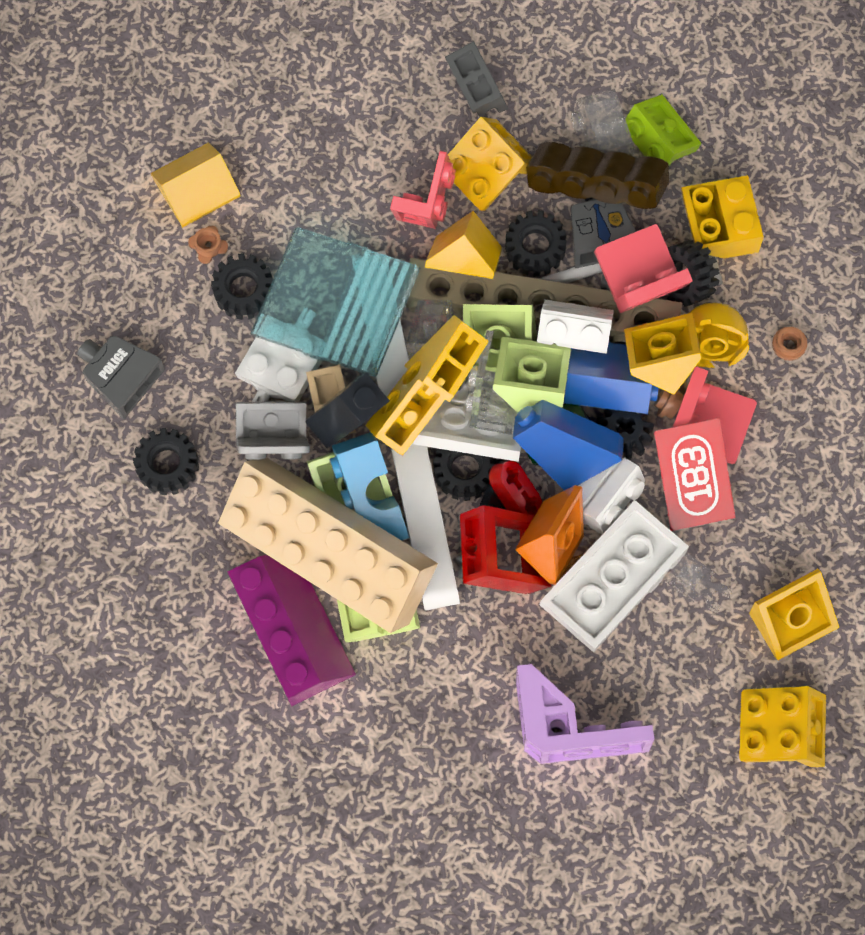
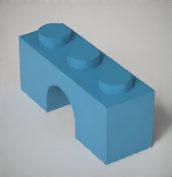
[329,432,410,541]

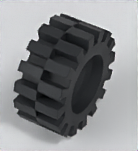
[505,210,567,276]
[667,240,720,307]
[211,253,275,320]
[133,428,199,496]
[433,448,496,501]

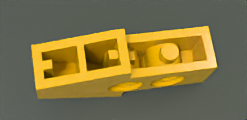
[365,315,489,456]

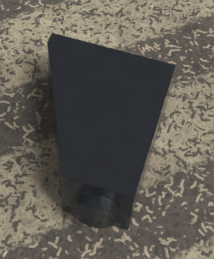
[304,373,390,449]

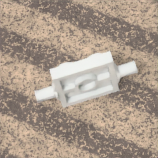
[235,309,328,402]

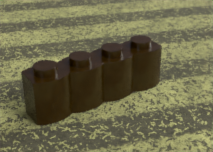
[526,142,670,209]

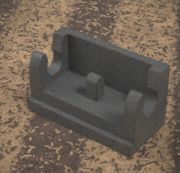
[445,41,508,118]

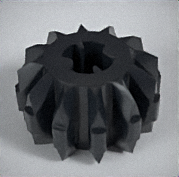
[596,409,654,460]

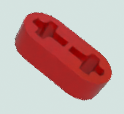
[489,461,542,515]

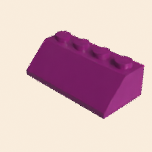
[227,555,356,707]

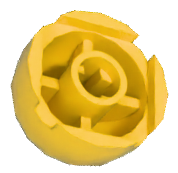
[688,303,749,368]

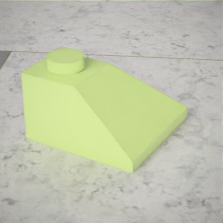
[493,337,571,412]

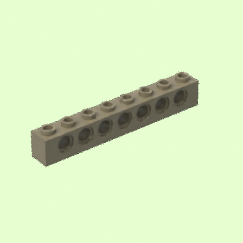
[403,258,682,345]

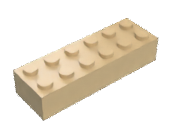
[218,457,438,633]

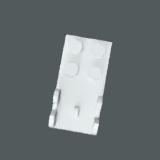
[539,500,689,652]

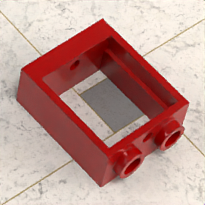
[460,505,551,594]

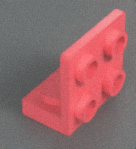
[390,151,456,229]
[594,224,693,313]
[673,367,757,464]

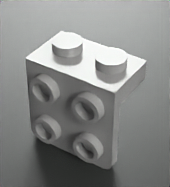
[236,401,310,460]

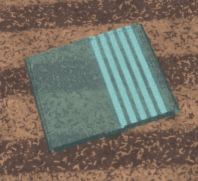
[250,227,421,376]

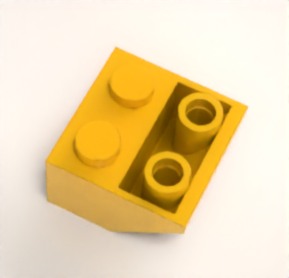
[681,175,764,259]

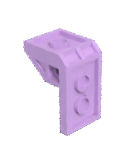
[516,664,654,764]

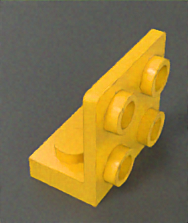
[448,117,532,211]
[739,686,826,767]

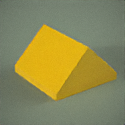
[150,142,241,228]
[425,211,502,279]
[624,313,702,394]
[749,568,839,660]

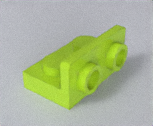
[622,94,702,166]

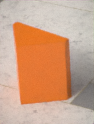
[515,485,584,585]

